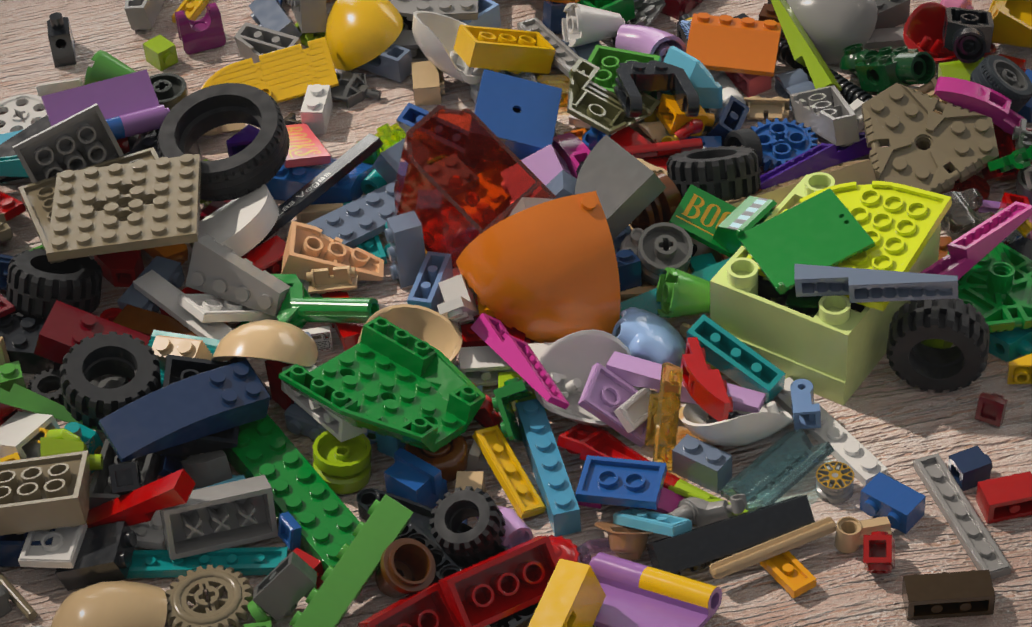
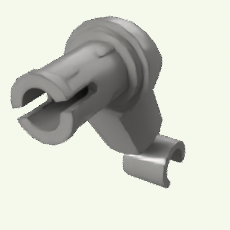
[668,494,747,527]

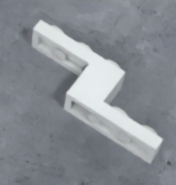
[437,274,479,325]

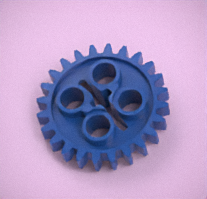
[750,118,818,171]

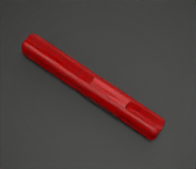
[622,138,703,159]

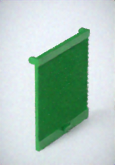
[736,188,875,295]

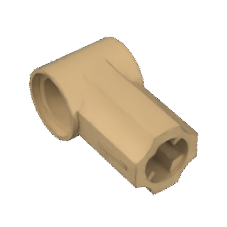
[834,516,892,554]

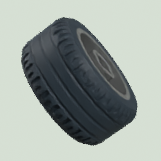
[970,55,1032,113]

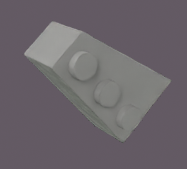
[234,22,303,63]

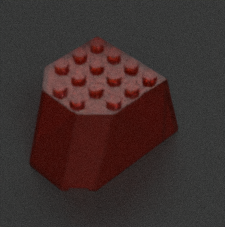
[394,105,556,268]

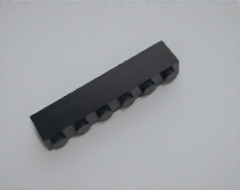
[646,495,815,576]

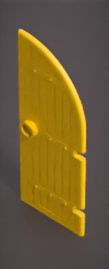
[201,37,339,103]

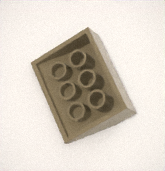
[0,450,90,536]

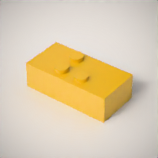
[453,25,556,74]

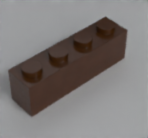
[112,304,197,340]

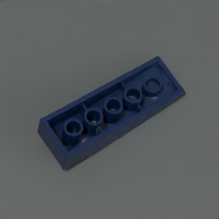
[99,360,270,463]

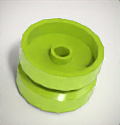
[313,430,371,494]

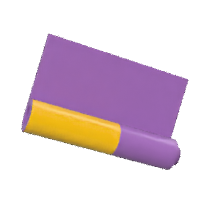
[589,552,722,627]

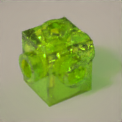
[375,123,407,153]

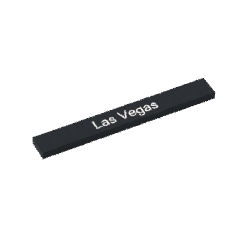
[251,133,383,250]

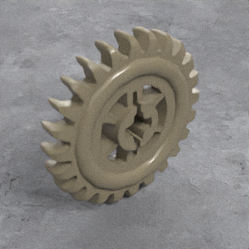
[165,565,254,627]

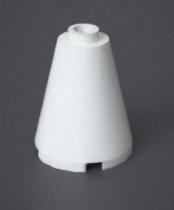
[562,3,625,47]

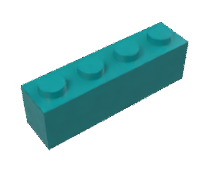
[686,314,786,404]

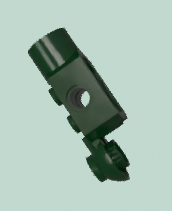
[840,43,936,92]

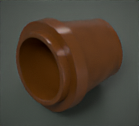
[375,538,436,598]

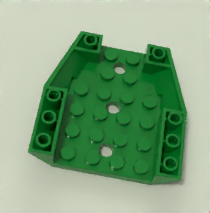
[279,316,486,453]

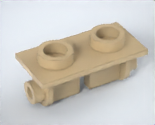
[744,96,789,121]
[306,265,358,294]

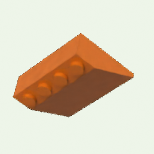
[686,12,782,77]

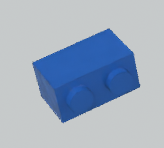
[860,472,926,534]

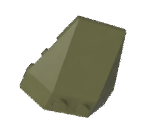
[567,57,661,135]

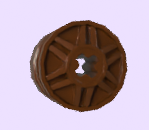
[630,173,682,230]

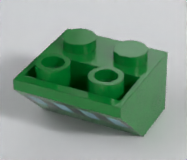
[713,196,777,255]

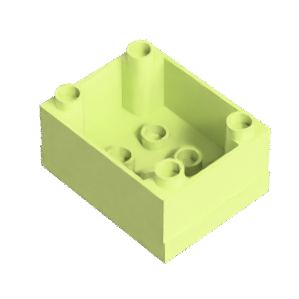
[710,172,941,406]

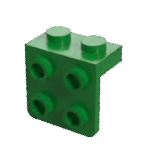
[492,377,535,443]

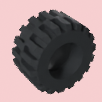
[430,486,506,564]

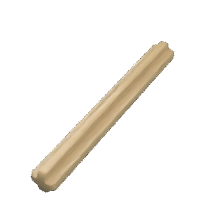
[709,517,836,580]

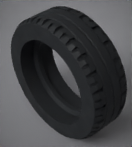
[157,83,290,201]

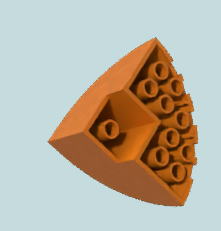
[456,191,621,343]

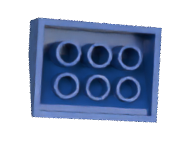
[265,158,374,205]

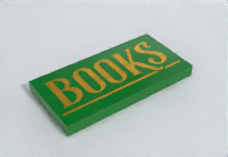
[669,184,736,258]

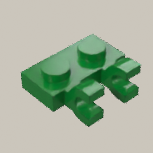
[987,145,1032,173]

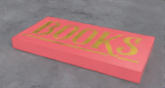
[283,123,331,168]

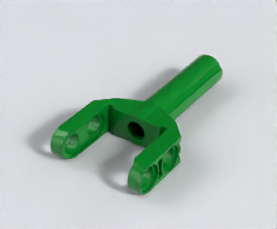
[235,274,379,329]

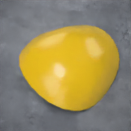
[325,0,403,71]

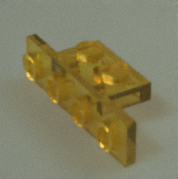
[645,362,683,471]

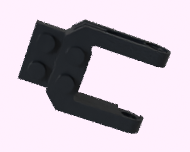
[614,60,700,118]

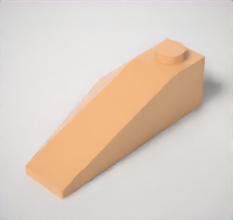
[281,221,384,281]

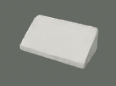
[36,77,82,96]

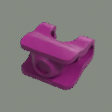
[175,2,226,54]

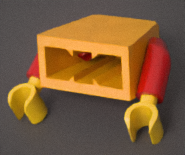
[644,94,715,142]

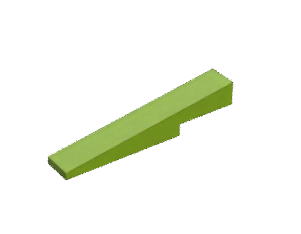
[771,0,842,92]

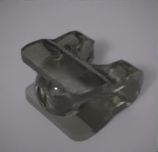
[940,188,995,242]

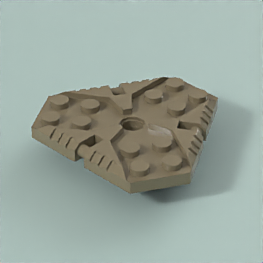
[861,83,999,195]

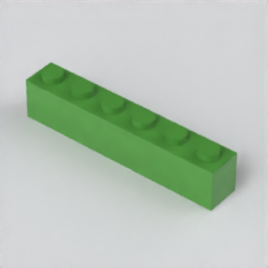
[289,494,413,627]

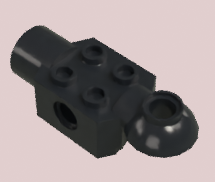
[942,7,994,63]

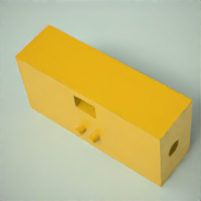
[528,559,606,627]

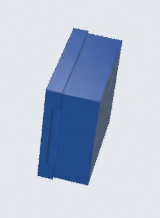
[465,69,562,165]

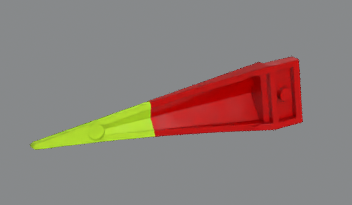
[557,424,748,515]

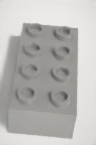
[160,475,279,560]

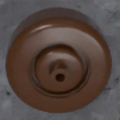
[404,435,468,483]

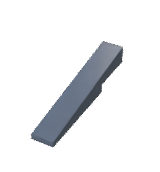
[794,264,958,303]

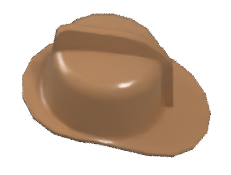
[594,522,655,560]

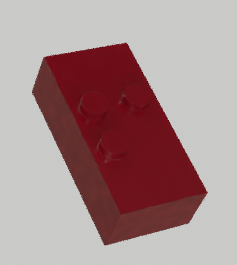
[34,300,151,382]

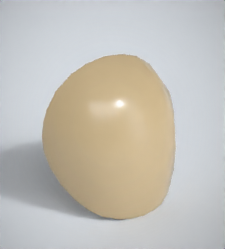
[357,304,463,363]
[211,319,318,367]
[51,581,167,627]

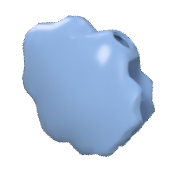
[612,307,686,369]

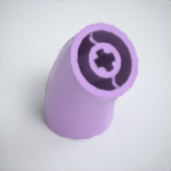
[615,24,686,62]

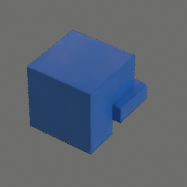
[384,448,448,509]

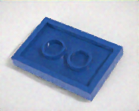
[575,455,667,510]

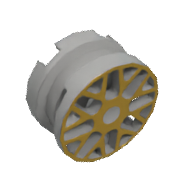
[815,461,854,504]

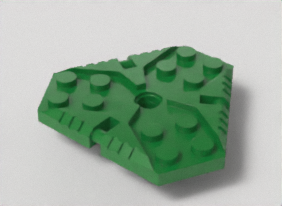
[947,242,1032,333]

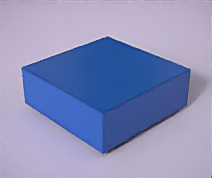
[278,511,302,551]

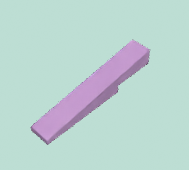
[606,351,766,413]

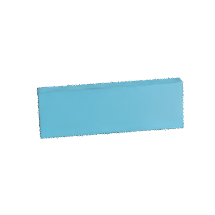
[613,507,692,537]

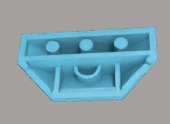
[660,46,723,109]

